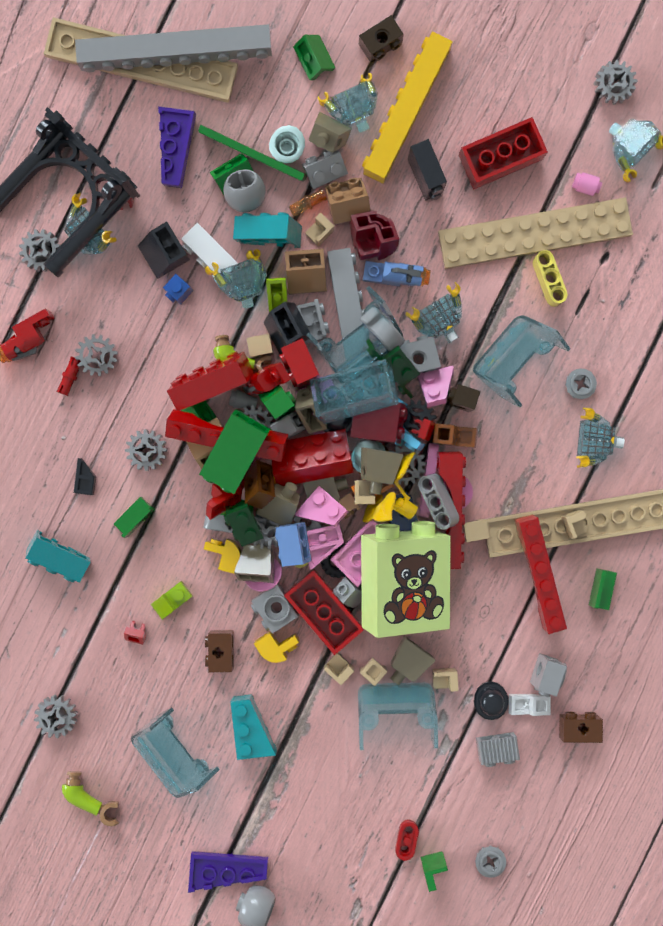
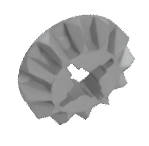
[565,369,597,399]
[475,845,506,878]

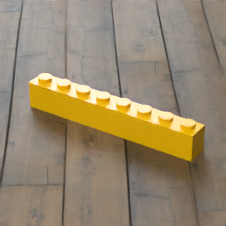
[362,31,453,184]

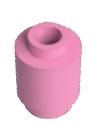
[572,172,602,196]

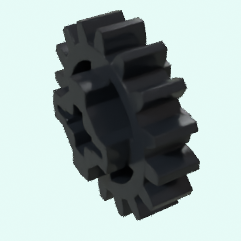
[403,400,437,441]

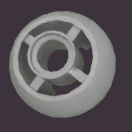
[223,169,266,212]
[236,885,276,926]

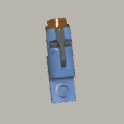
[363,261,431,287]

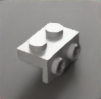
[302,150,348,189]
[297,299,330,344]

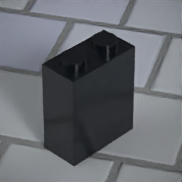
[408,139,447,201]

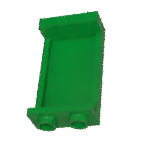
[199,410,271,494]

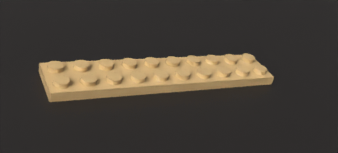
[43,17,238,103]
[438,197,633,269]
[486,489,663,558]

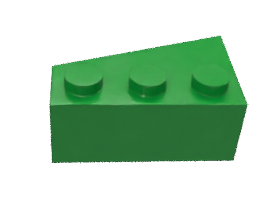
[258,385,296,421]

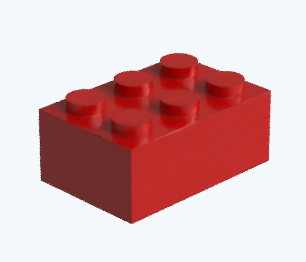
[280,338,320,390]

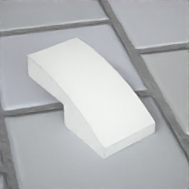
[509,694,551,716]

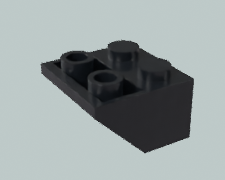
[138,221,190,279]
[264,301,312,354]

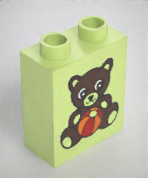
[361,521,450,638]

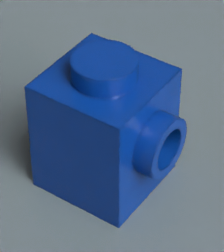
[163,274,193,305]

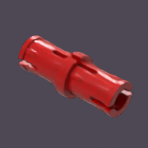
[56,356,81,396]

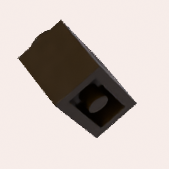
[358,15,404,63]
[447,384,481,412]

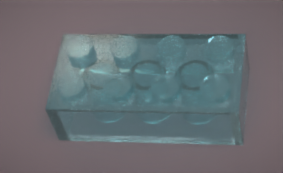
[310,359,399,424]

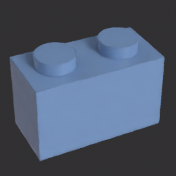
[275,522,312,567]

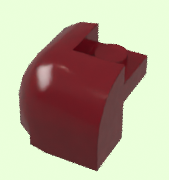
[350,211,400,261]

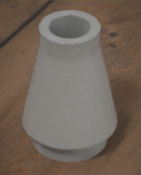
[229,390,258,408]

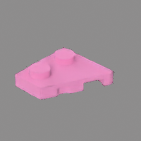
[417,366,454,408]
[307,524,344,569]

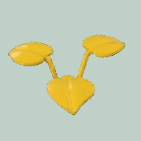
[362,452,418,523]

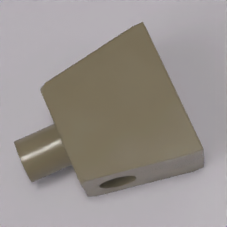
[309,112,352,152]
[295,385,327,434]
[361,447,403,495]
[303,477,349,501]
[256,482,300,526]
[234,543,274,583]
[390,635,435,685]

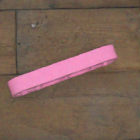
[419,443,439,518]

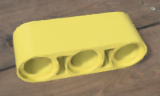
[533,250,568,307]

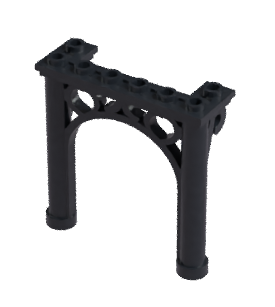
[0,107,140,278]

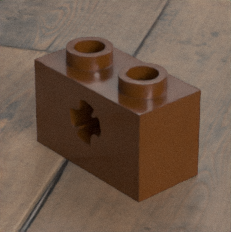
[244,460,275,509]
[205,630,234,673]
[559,712,603,743]

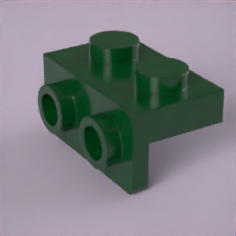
[224,503,264,547]

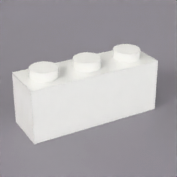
[181,223,240,282]

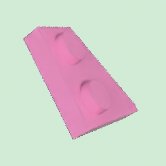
[295,486,349,526]

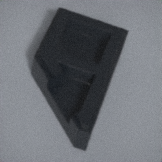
[73,458,96,495]

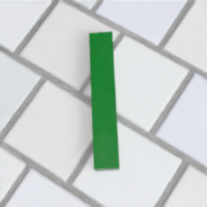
[198,125,307,182]

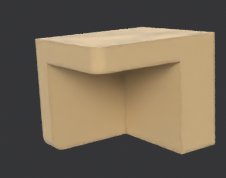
[306,212,334,247]
[247,334,274,359]
[354,480,375,504]
[561,510,588,539]
[464,519,490,542]
[324,653,354,685]
[360,657,388,686]
[432,668,458,692]

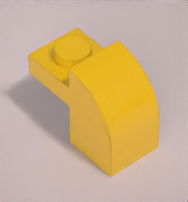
[204,538,242,574]
[254,631,299,663]

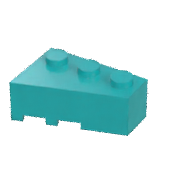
[233,212,302,248]
[25,530,91,583]
[230,694,277,760]

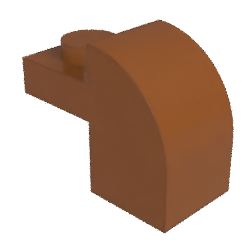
[433,424,478,448]

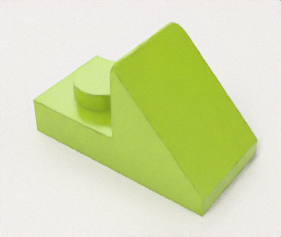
[266,278,288,312]
[151,581,193,620]

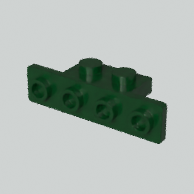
[366,339,420,399]

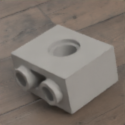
[400,335,441,374]
[251,583,299,634]
[530,653,567,697]

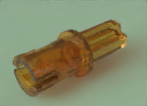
[289,189,327,216]

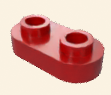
[395,820,419,861]

